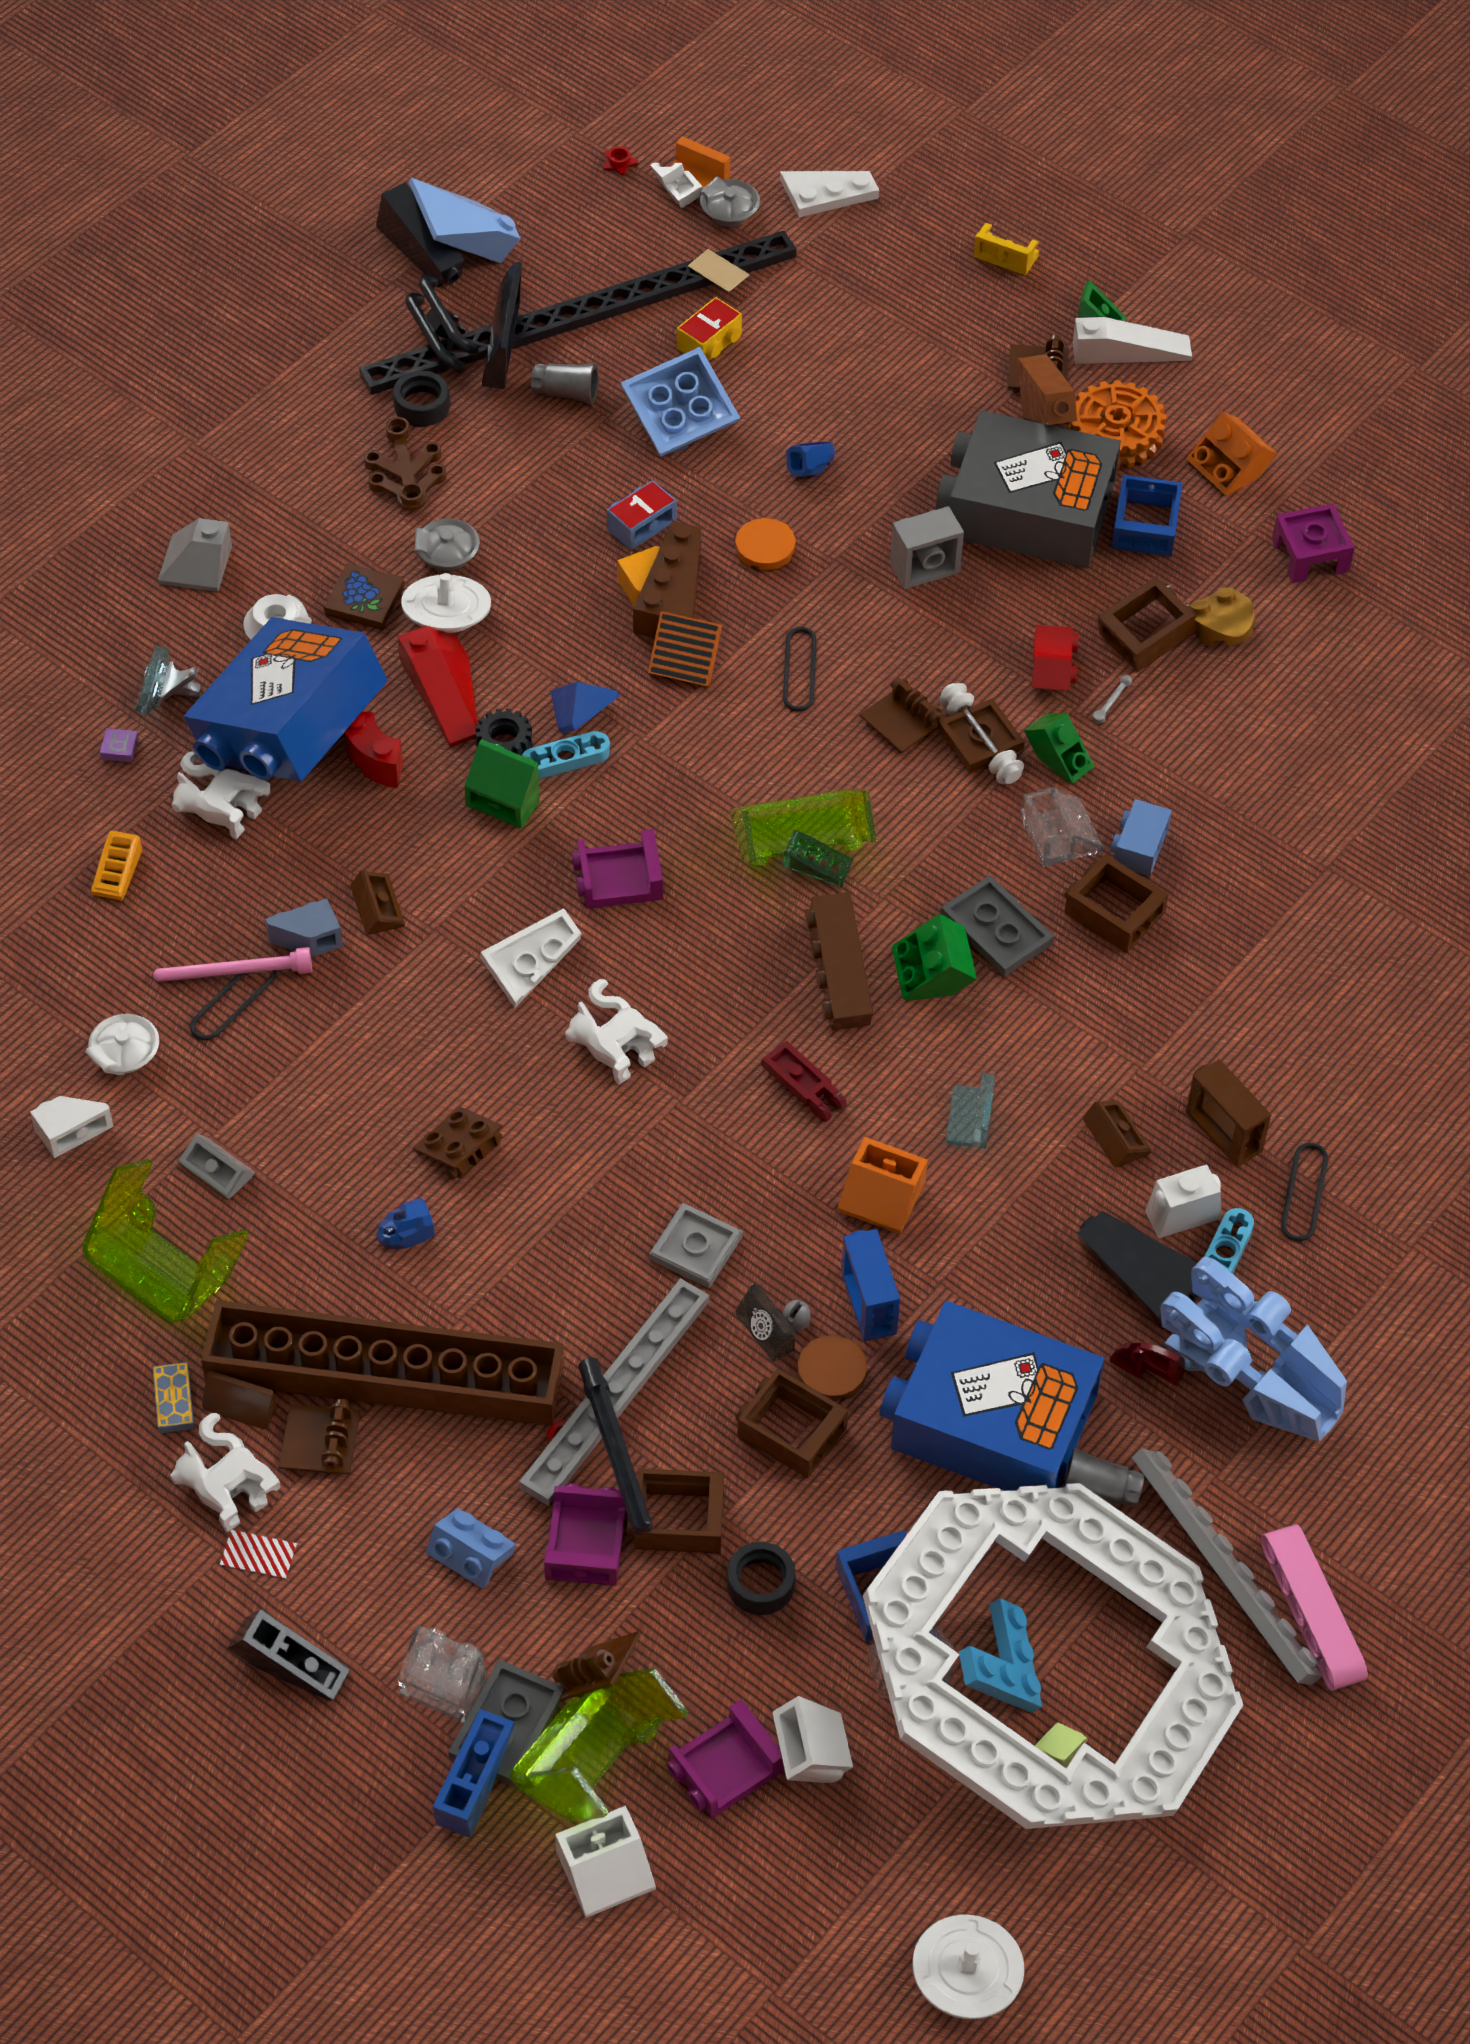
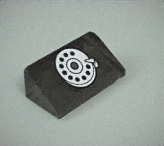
[736,1283,796,1362]

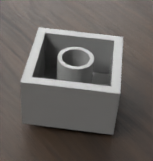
[890,506,964,589]

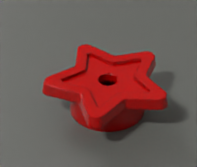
[603,147,638,175]

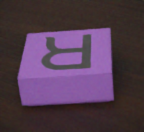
[100,728,139,763]

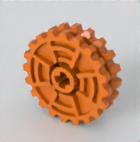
[1068,380,1166,469]

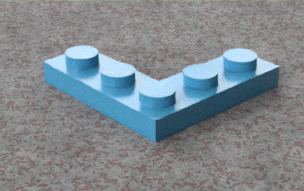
[959,1598,1042,1713]

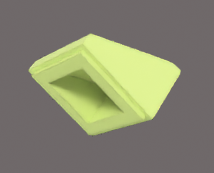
[1035,1722,1087,1768]

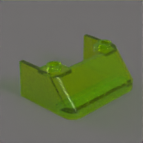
[730,789,877,866]
[83,1159,250,1322]
[510,1668,689,1822]

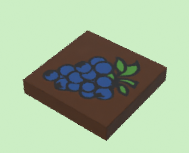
[324,563,405,630]

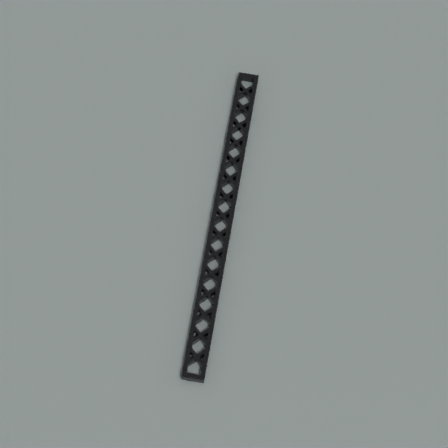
[359,230,797,395]

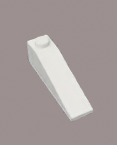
[1073,317,1192,364]

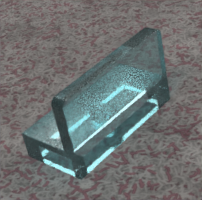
[946,1073,995,1149]

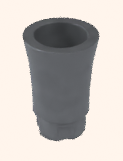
[531,363,599,405]
[1063,1448,1144,1507]

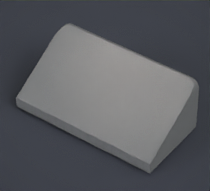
[178,1134,255,1199]

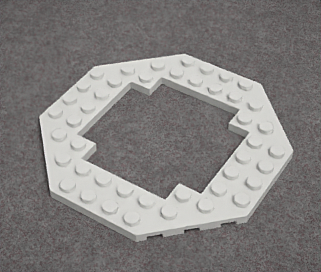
[863,1483,1243,1829]

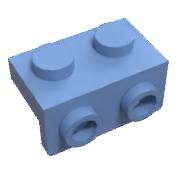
[426,1508,516,1588]

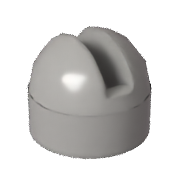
[783,1300,811,1331]

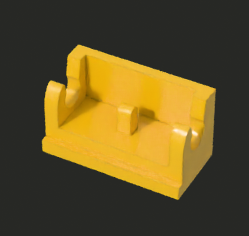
[974,223,1039,276]

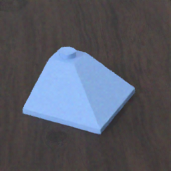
[408,177,520,263]
[621,347,740,457]

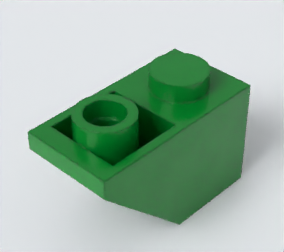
[1024,713,1095,783]

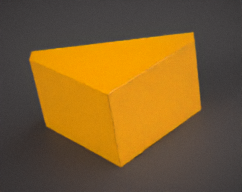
[617,546,660,605]

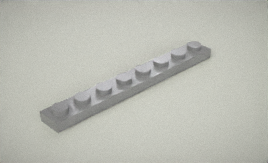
[519,1278,709,1506]
[1132,1448,1322,1685]

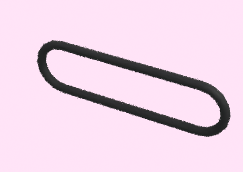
[783,627,817,711]
[190,970,277,1040]
[1281,1142,1328,1241]

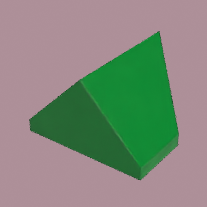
[1078,280,1127,321]

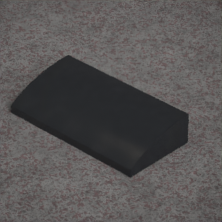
[482,262,522,389]

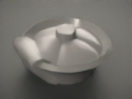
[700,176,760,227]
[414,518,480,571]

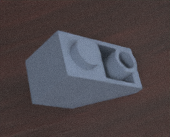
[265,898,343,957]

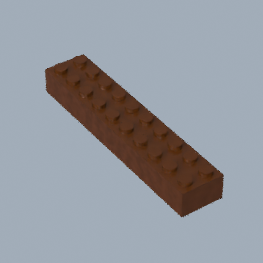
[201,1300,564,1425]

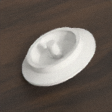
[401,573,491,633]
[912,1915,1024,2019]

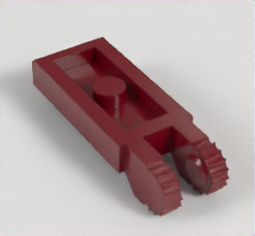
[761,1041,848,1122]

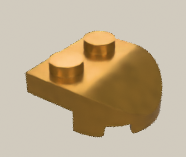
[1190,586,1256,646]

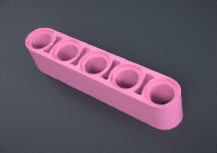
[1261,1524,1368,1691]

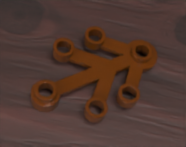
[364,417,446,511]

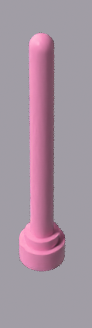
[153,947,312,982]

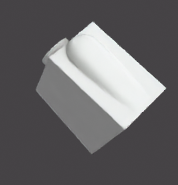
[1145,1164,1221,1238]
[773,1696,853,1783]

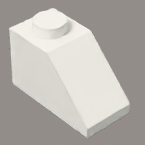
[30,1096,114,1158]

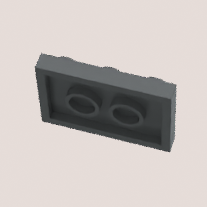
[940,875,1054,977]
[448,1659,565,1787]

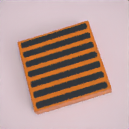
[648,611,722,686]

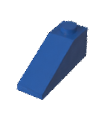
[433,1709,515,1838]

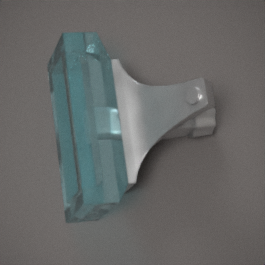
[135,645,201,714]

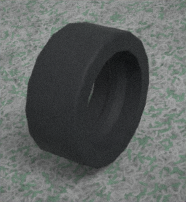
[393,371,450,427]
[727,1542,796,1615]

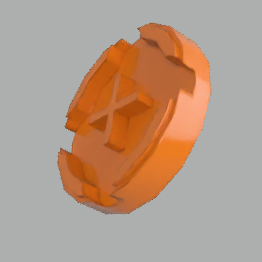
[735,518,796,571]

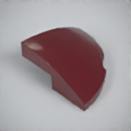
[1109,1342,1185,1386]

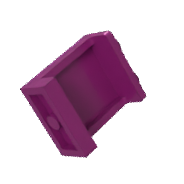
[572,829,663,909]
[544,1484,626,1586]
[666,1699,784,1819]

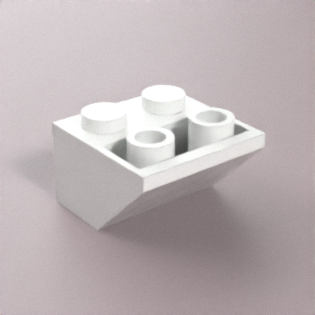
[555,1806,656,1918]

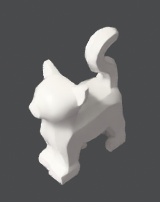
[172,751,270,839]
[565,979,668,1085]
[170,1413,280,1532]

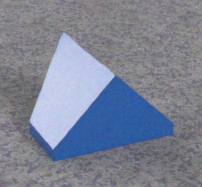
[550,682,620,734]

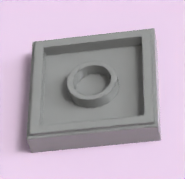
[649,1203,743,1289]

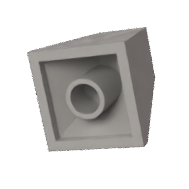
[158,518,232,592]

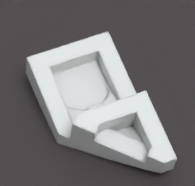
[650,163,703,209]

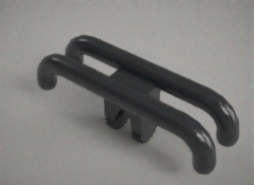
[405,275,479,373]

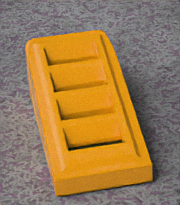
[91,831,142,901]

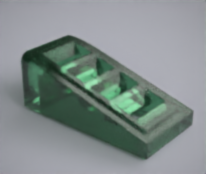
[782,830,853,887]

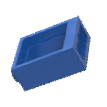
[1112,475,1183,557]
[841,1229,900,1342]
[836,1530,907,1642]

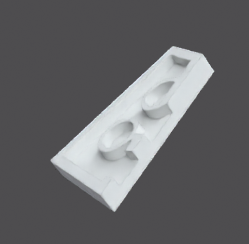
[780,171,879,217]
[480,908,581,1008]

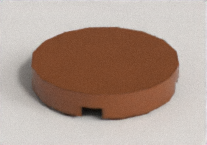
[797,1335,867,1401]

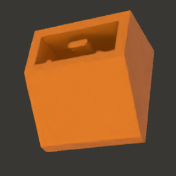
[1186,411,1278,496]
[837,1137,928,1235]

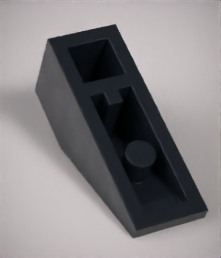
[227,1609,350,1702]

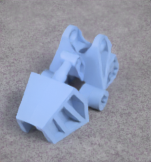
[1160,1256,1347,1442]

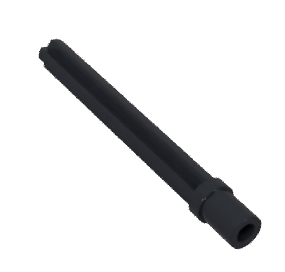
[578,1357,653,1535]

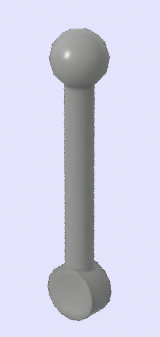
[1093,675,1132,724]

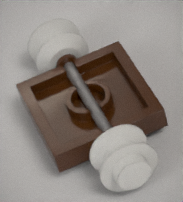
[938,683,1025,784]

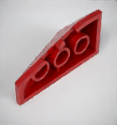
[398,626,478,748]

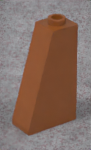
[1017,354,1077,425]

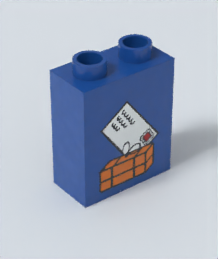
[183,617,388,782]
[879,1300,1105,1491]

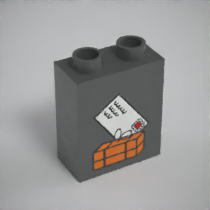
[936,410,1121,569]

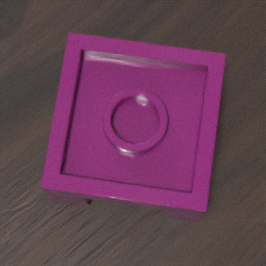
[1272,503,1355,584]

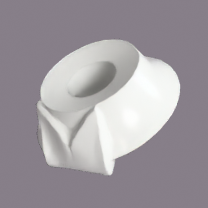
[243,594,312,640]
[85,1014,159,1075]

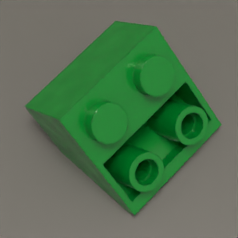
[464,739,540,829]
[891,914,977,1001]

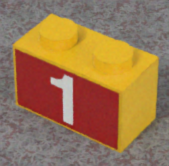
[677,297,742,361]

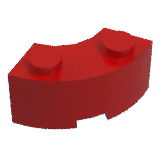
[1032,624,1079,691]
[344,711,403,788]

